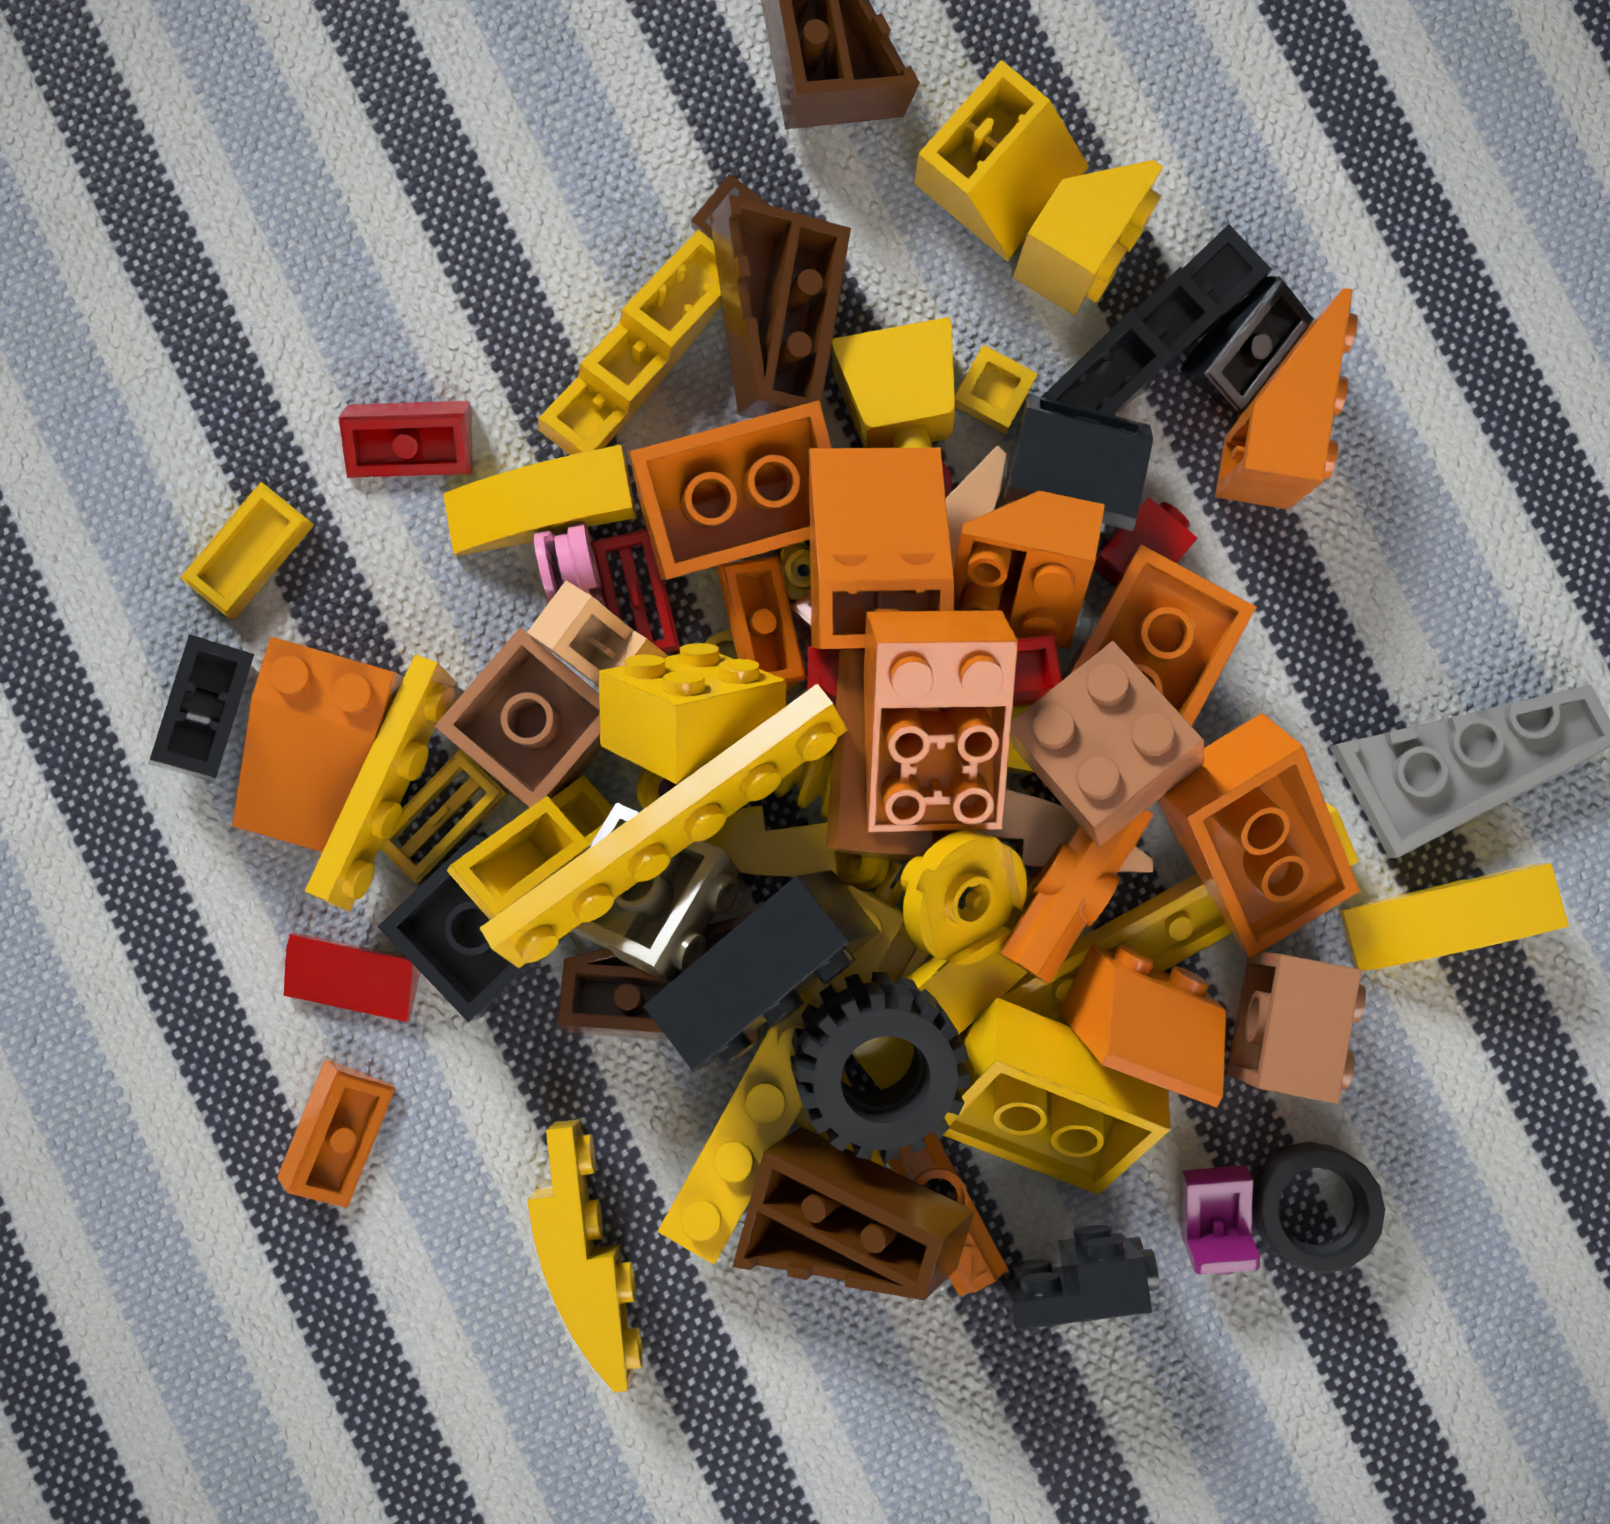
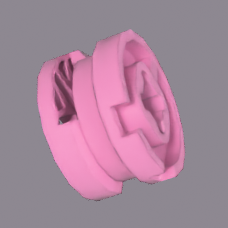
[534,522,606,607]

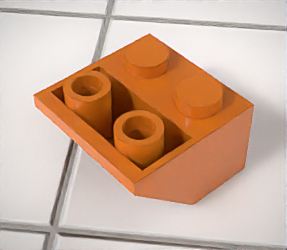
[953,491,1105,649]

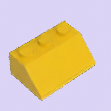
[943,998,1171,1195]

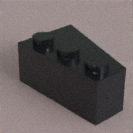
[644,870,881,1072]

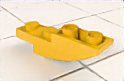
[527,1119,643,1393]

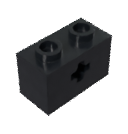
[148,634,254,782]

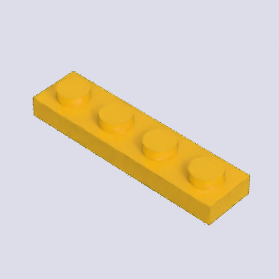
[305,654,456,912]

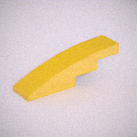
[537,229,722,455]
[852,867,1043,1090]

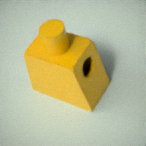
[831,317,955,448]

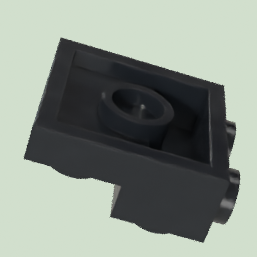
[998,1225,1159,1330]

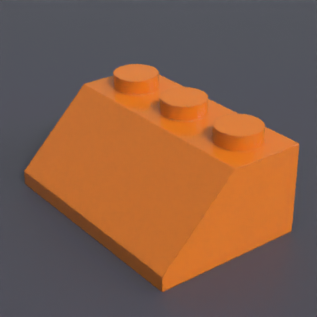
[629,400,832,580]

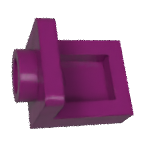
[1181,1165,1260,1275]

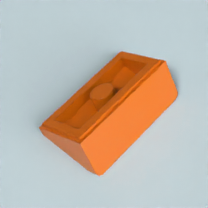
[717,556,807,688]
[278,1060,396,1208]

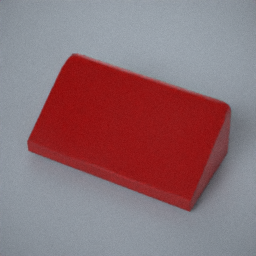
[338,401,473,478]
[283,933,421,1022]

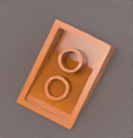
[1062,545,1256,726]
[232,636,404,852]
[1158,713,1360,958]

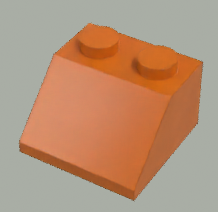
[1058,943,1226,1108]

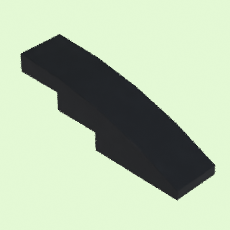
[1041,224,1272,416]

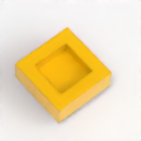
[955,344,1038,434]

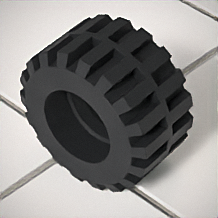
[790,972,970,1160]

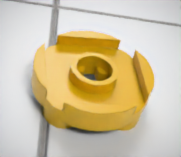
[901,830,1027,966]

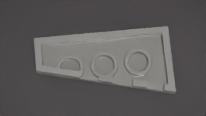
[1329,685,1610,859]

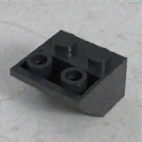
[1005,394,1153,533]

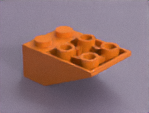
[1215,288,1358,510]
[809,447,954,649]
[864,610,1018,832]

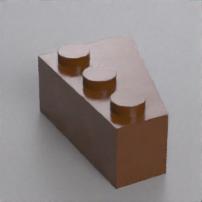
[761,0,920,130]
[710,194,851,418]
[557,911,760,1047]
[732,1126,975,1301]

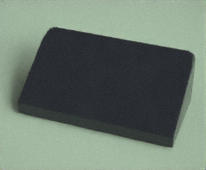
[1180,276,1314,415]

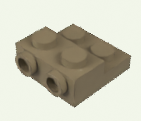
[571,803,740,983]

